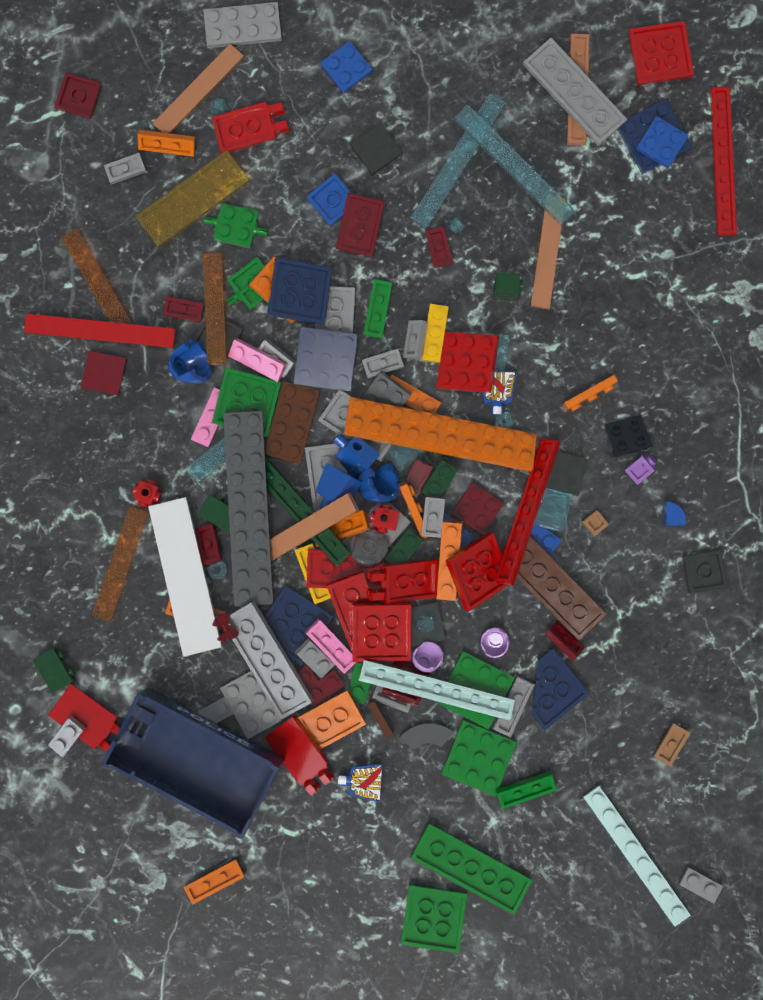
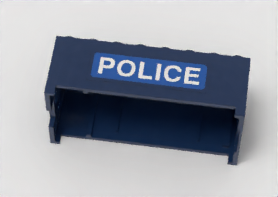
[101,687,285,839]

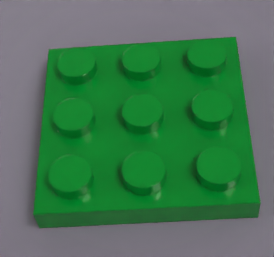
[211,367,281,438]
[437,651,515,730]
[441,720,517,797]
[401,884,467,953]

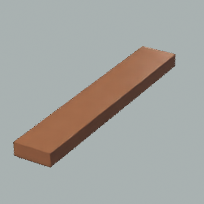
[567,33,590,146]
[153,44,244,134]
[530,195,566,310]
[269,493,359,562]

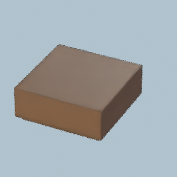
[582,510,609,537]

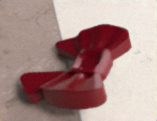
[212,613,239,643]

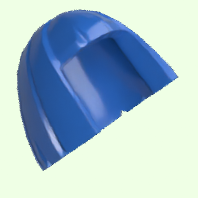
[168,339,212,384]
[357,463,400,502]

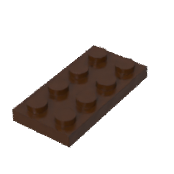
[264,381,320,465]

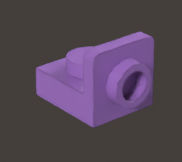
[625,453,657,485]

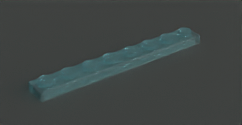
[410,93,506,229]
[454,104,575,225]

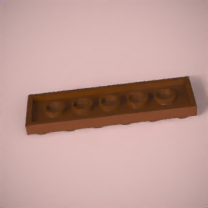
[502,535,607,640]

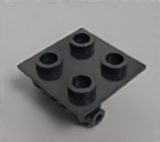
[604,415,653,457]

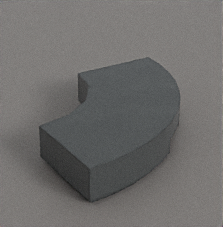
[399,723,454,750]

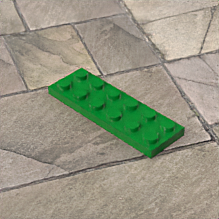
[411,823,533,915]

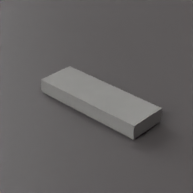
[493,676,535,737]

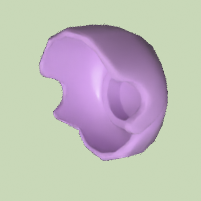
[481,627,510,658]
[412,641,443,672]

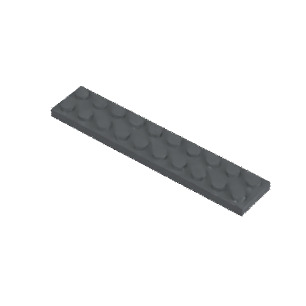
[223,411,273,606]

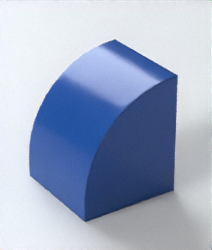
[663,502,686,526]

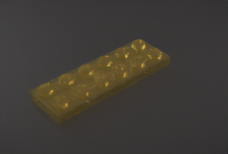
[135,150,250,248]

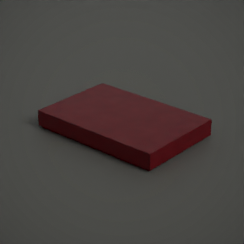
[335,192,385,257]

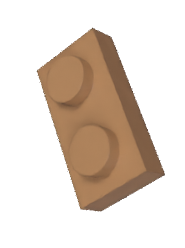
[653,723,690,767]

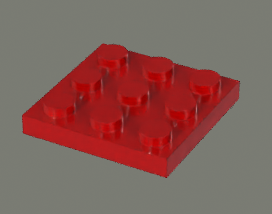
[628,21,694,86]
[436,332,500,393]
[445,532,508,612]
[352,603,411,662]

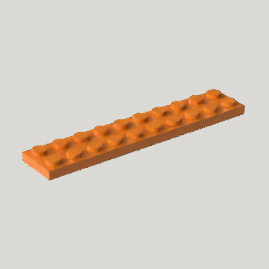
[343,397,537,472]

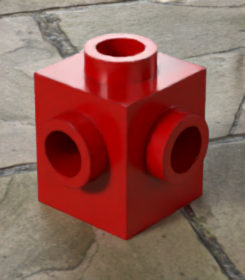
[132,479,162,508]
[370,505,399,533]

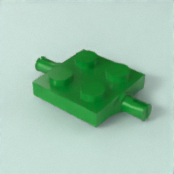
[204,203,269,249]
[226,257,265,311]

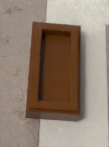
[368,701,394,738]

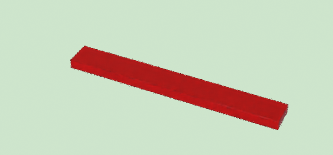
[710,87,737,236]
[24,314,176,348]
[494,438,560,586]

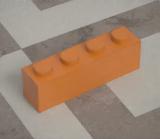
[437,520,463,601]

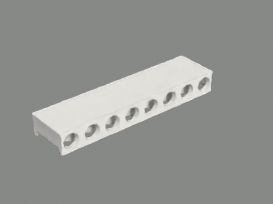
[148,497,223,657]

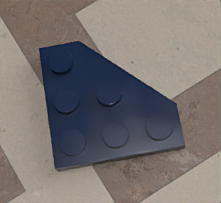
[532,648,590,730]

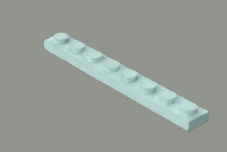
[359,660,515,720]
[583,785,691,926]

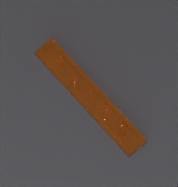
[61,229,133,324]
[203,253,227,365]
[92,506,148,622]

